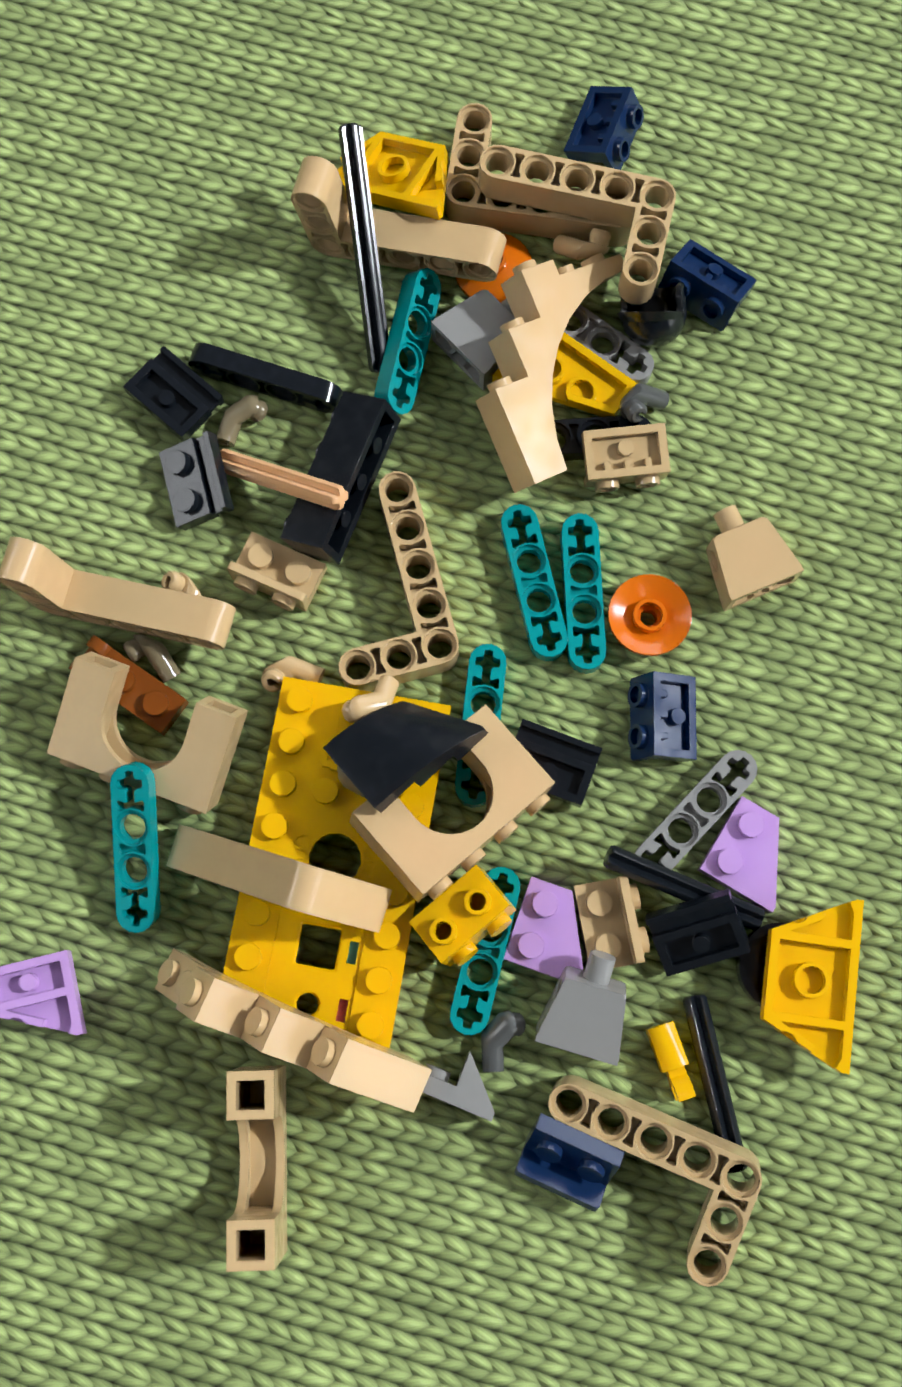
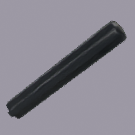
[603,845,765,931]
[683,994,747,1173]

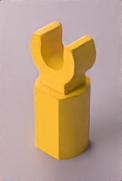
[645,1021,696,1102]

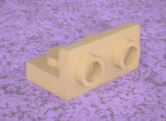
[581,423,671,492]
[227,531,327,611]
[572,875,650,968]

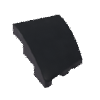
[323,701,488,813]

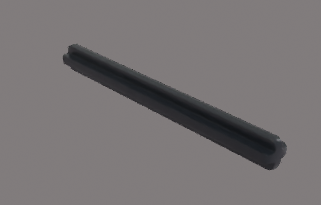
[338,123,388,373]

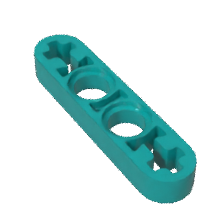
[374,268,441,415]
[501,504,568,661]
[560,513,606,674]
[455,644,507,808]
[110,762,161,933]
[450,867,520,1035]

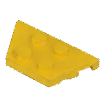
[337,131,449,220]
[760,899,864,1074]

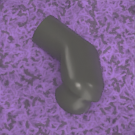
[619,383,669,423]
[481,1010,526,1072]

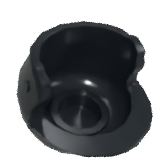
[617,282,687,348]

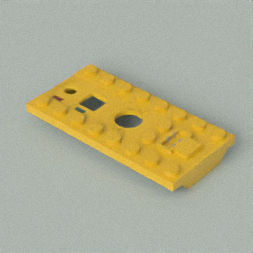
[223,676,451,1048]

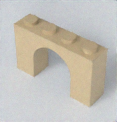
[47,651,248,815]
[349,704,555,903]
[226,1065,287,1272]

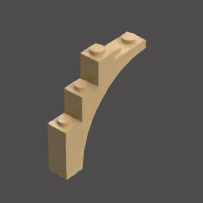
[475,253,623,493]
[155,948,432,1113]

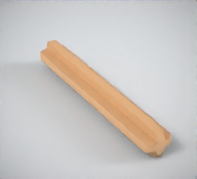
[220,449,349,510]

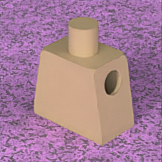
[706,505,804,612]

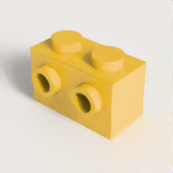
[409,864,517,967]

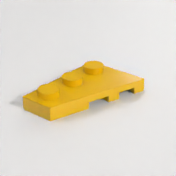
[492,332,638,417]

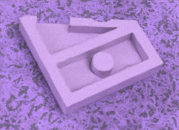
[697,796,779,913]
[503,876,583,979]
[0,950,87,1035]

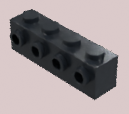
[280,391,401,565]

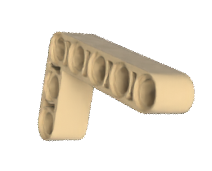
[446,103,631,247]
[479,145,676,305]
[291,156,507,282]
[338,471,459,691]
[0,536,236,650]
[166,824,392,933]
[548,1075,762,1287]

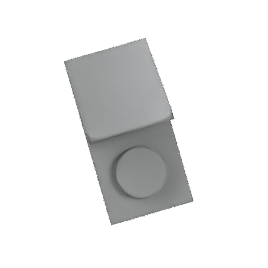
[423,1051,495,1122]

